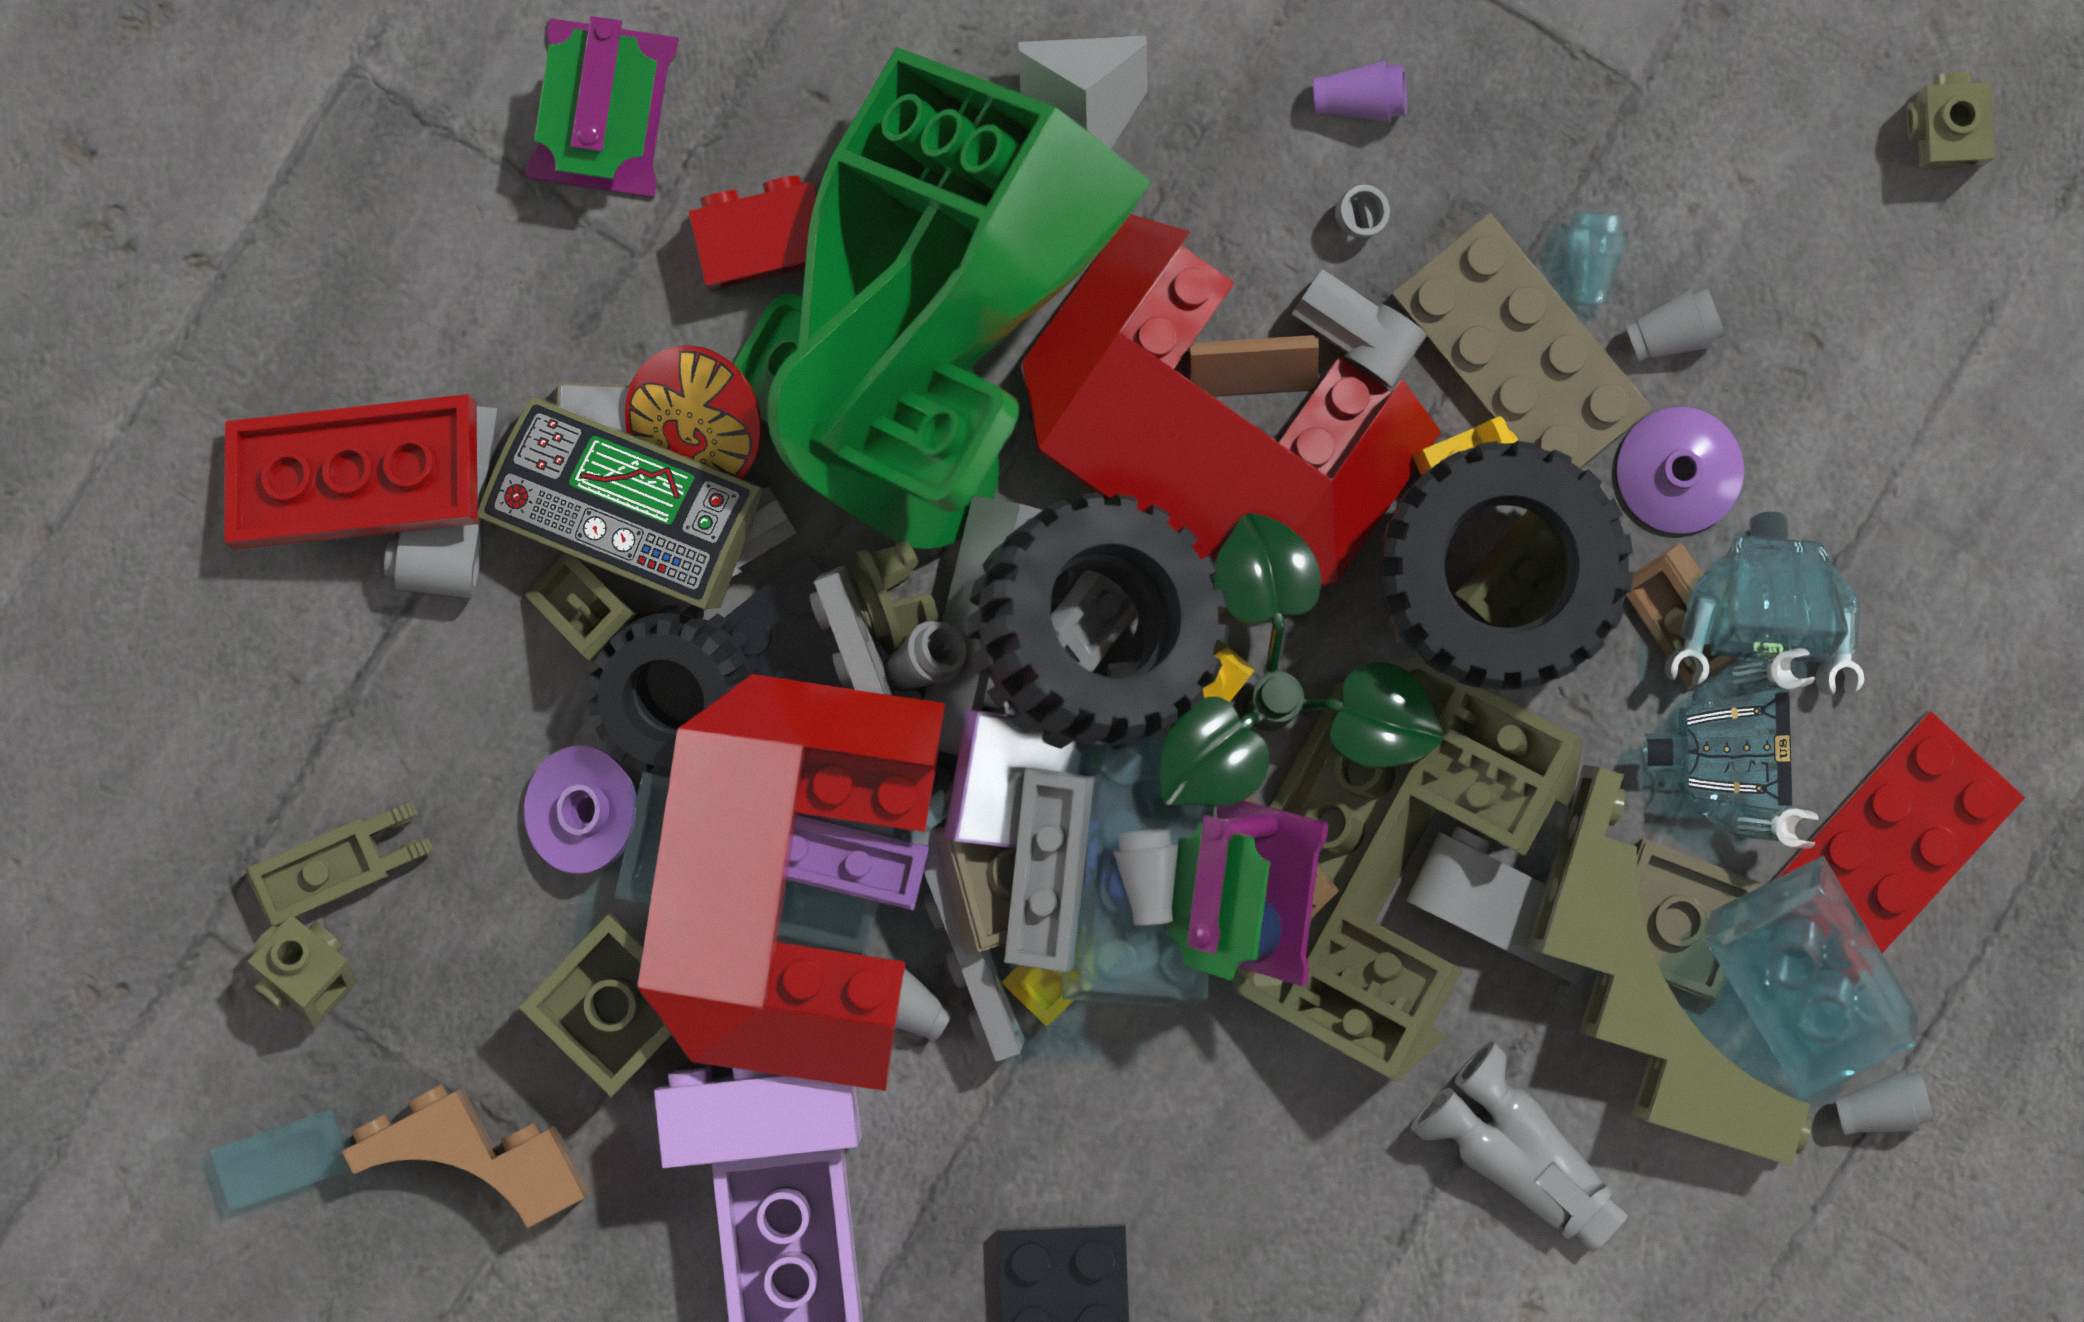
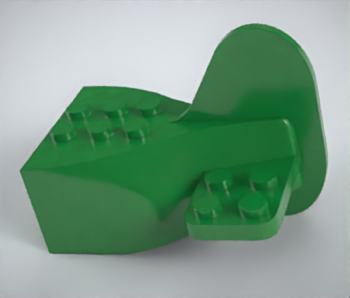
[734,47,1151,549]

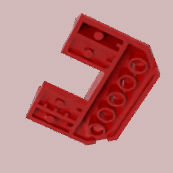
[1021,214,1441,587]
[637,674,945,1091]

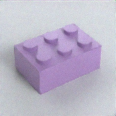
[654,1066,862,1168]
[712,1148,863,1322]

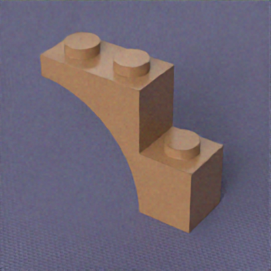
[342,1084,590,1228]

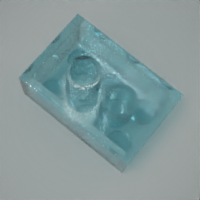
[1705,856,1918,1100]

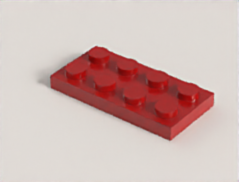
[224,394,478,550]
[1757,711,2025,986]

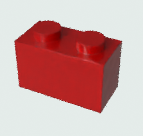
[689,175,817,292]

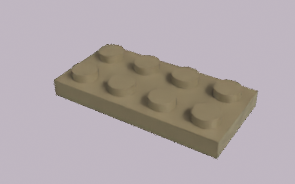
[1390,213,1653,468]

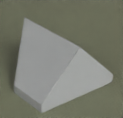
[1018,36,1148,149]

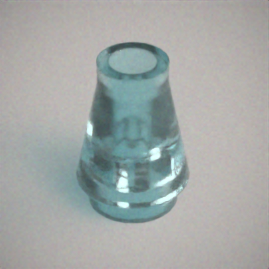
[1565,210,1629,304]

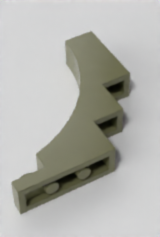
[1527,765,1811,1166]

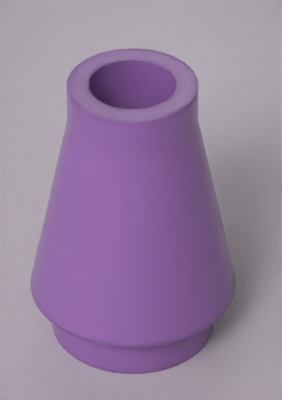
[1314,59,1407,123]

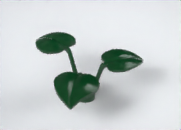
[1159,513,1443,807]

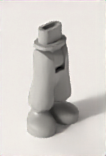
[1411,1041,1627,1252]

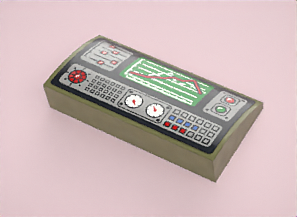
[478,396,764,609]

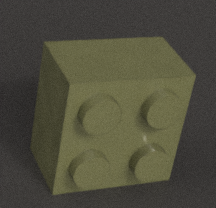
[518,912,673,1097]

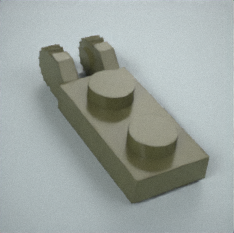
[245,801,434,928]

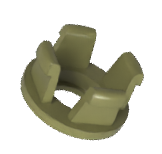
[849,541,939,651]

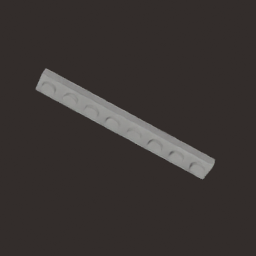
[810,565,1025,1062]

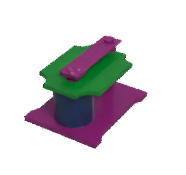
[526,16,679,198]
[1166,800,1328,986]

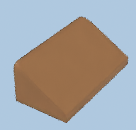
[1188,335,1319,396]
[1625,543,1750,690]

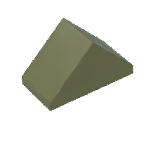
[525,552,640,662]

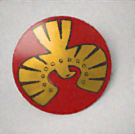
[625,345,762,479]

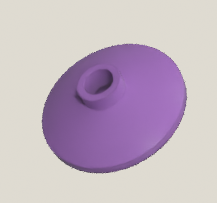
[1616,407,1744,534]
[524,745,637,874]

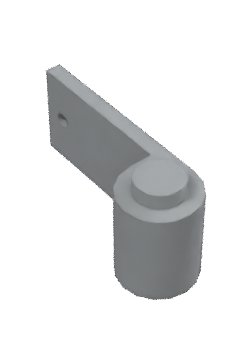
[384,406,498,599]
[1405,826,1586,986]

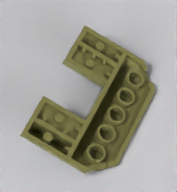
[1232,655,1583,1082]

